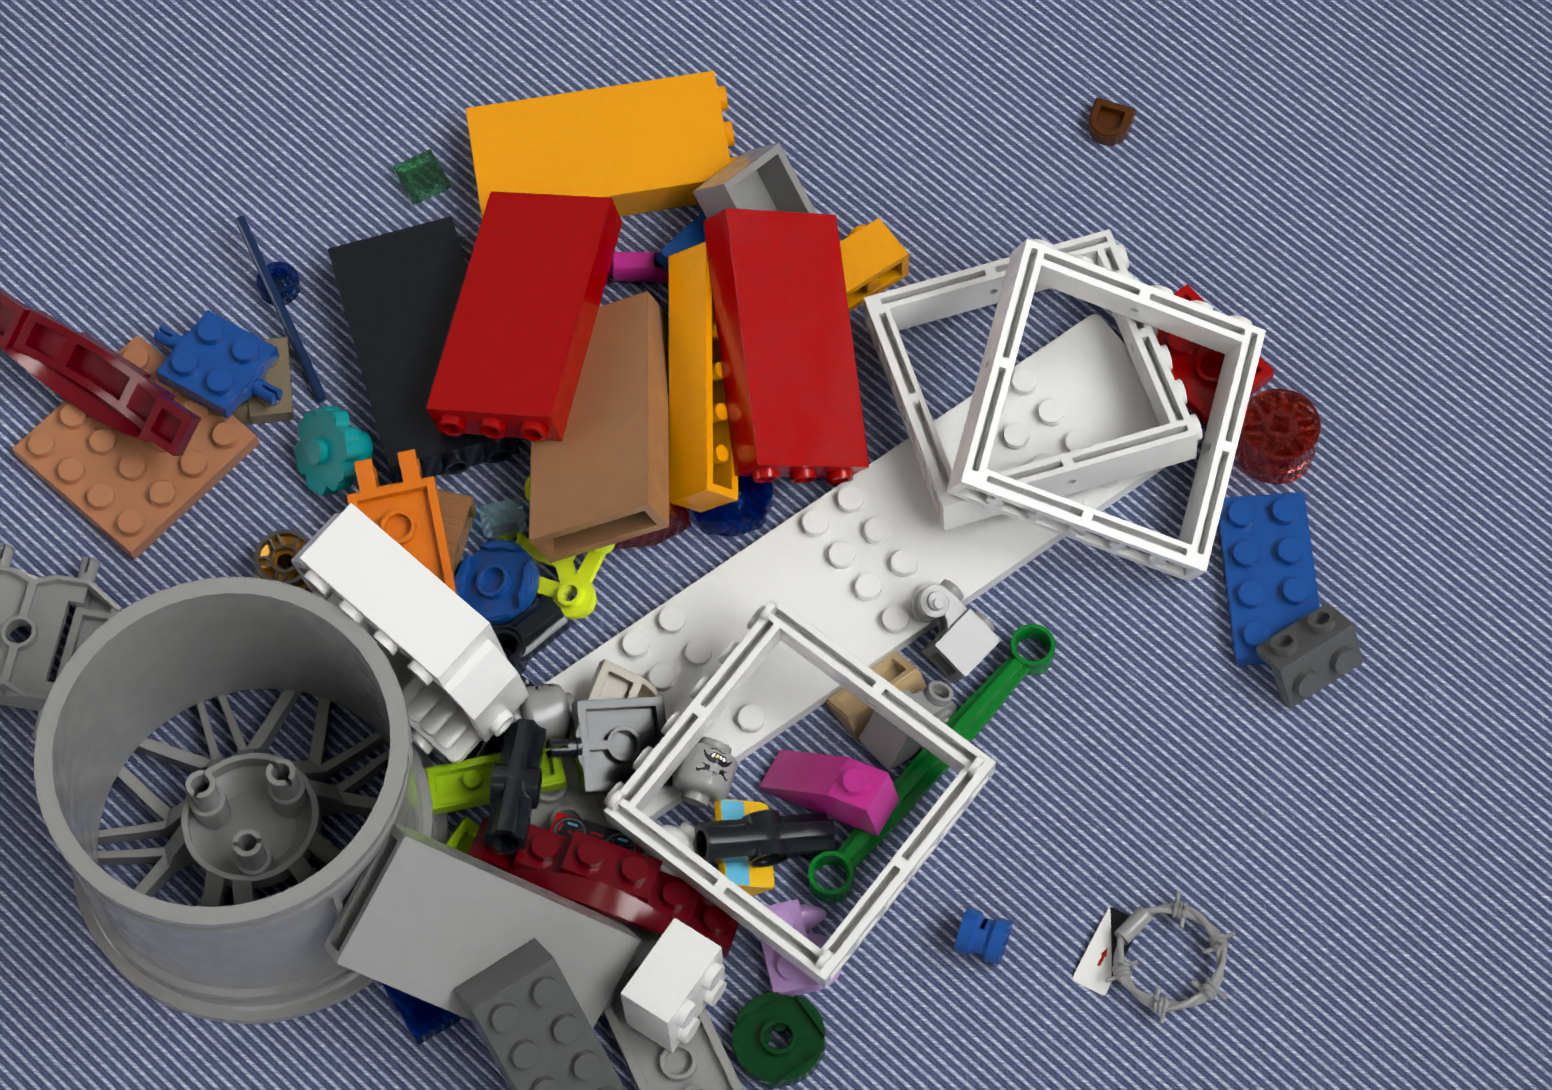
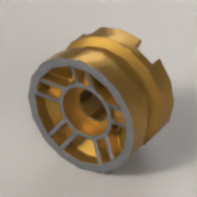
[253,529,310,591]

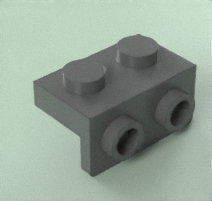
[1256,604,1363,708]

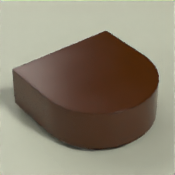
[1088,97,1136,146]

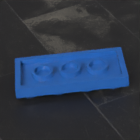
[1218,492,1320,666]

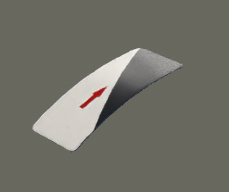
[1072,907,1134,995]

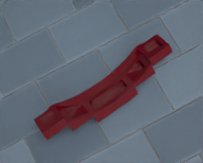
[0,289,201,456]
[468,817,739,957]

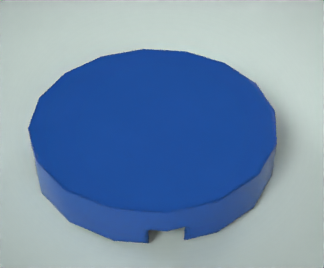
[454,539,539,627]

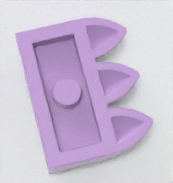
[760,899,841,996]

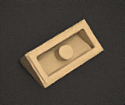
[825,652,927,742]

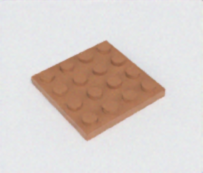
[12,335,259,560]

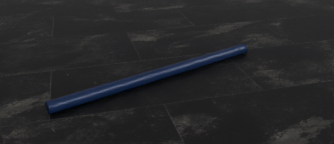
[235,216,327,403]

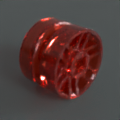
[1236,388,1321,484]

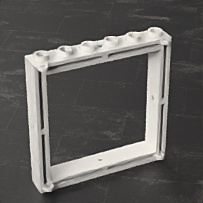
[864,229,1203,530]
[946,239,1266,582]
[604,598,996,989]

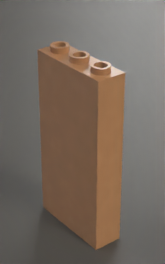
[529,291,669,563]

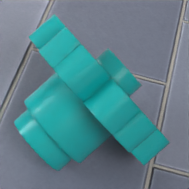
[294,406,373,495]

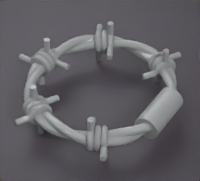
[1105,891,1236,1024]

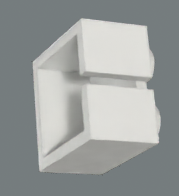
[621,918,727,1053]

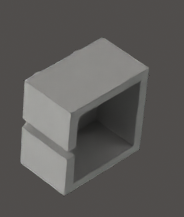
[692,143,816,219]

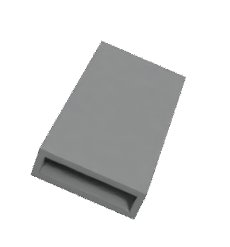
[323,823,641,1029]

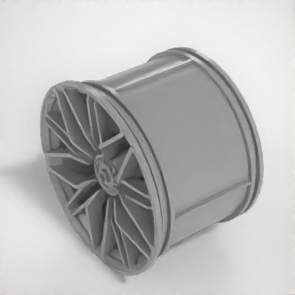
[34,577,449,1024]

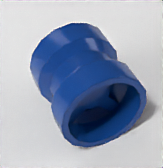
[954,907,1013,965]

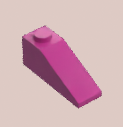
[759,749,899,836]

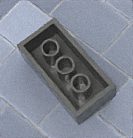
[454,938,625,1090]

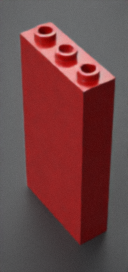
[426,191,623,442]
[703,208,869,484]

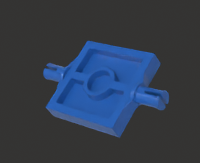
[154,310,283,419]

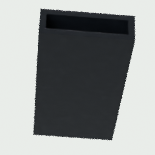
[328,216,520,483]

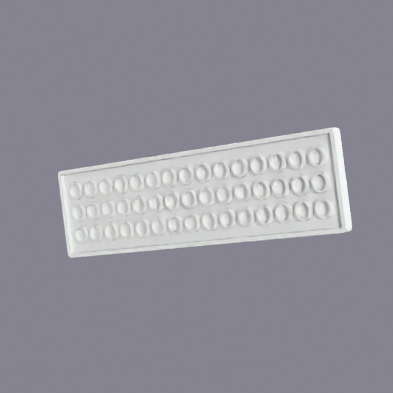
[545,314,1200,821]

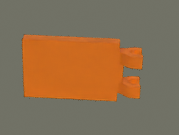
[347,449,458,595]

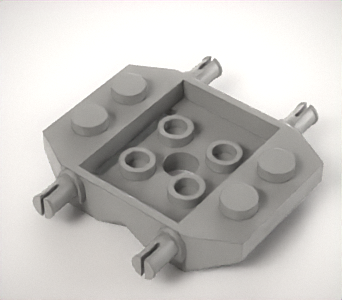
[0,543,121,739]

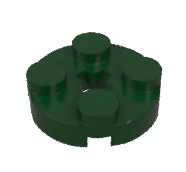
[733,992,825,1089]

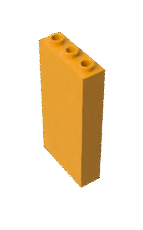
[465,71,738,218]

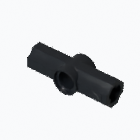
[493,595,570,675]
[485,719,546,855]
[693,810,836,868]

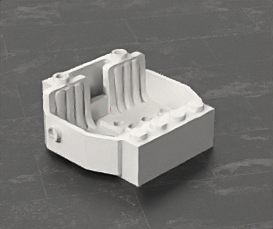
[291,503,529,764]

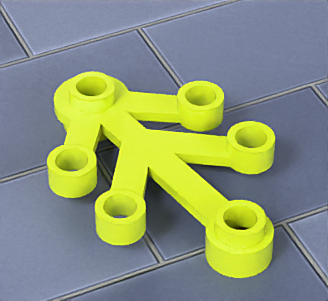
[497,476,615,619]

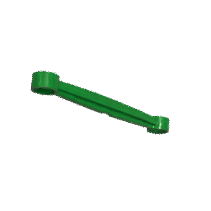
[808,624,1055,903]

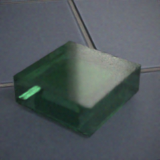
[393,149,451,206]

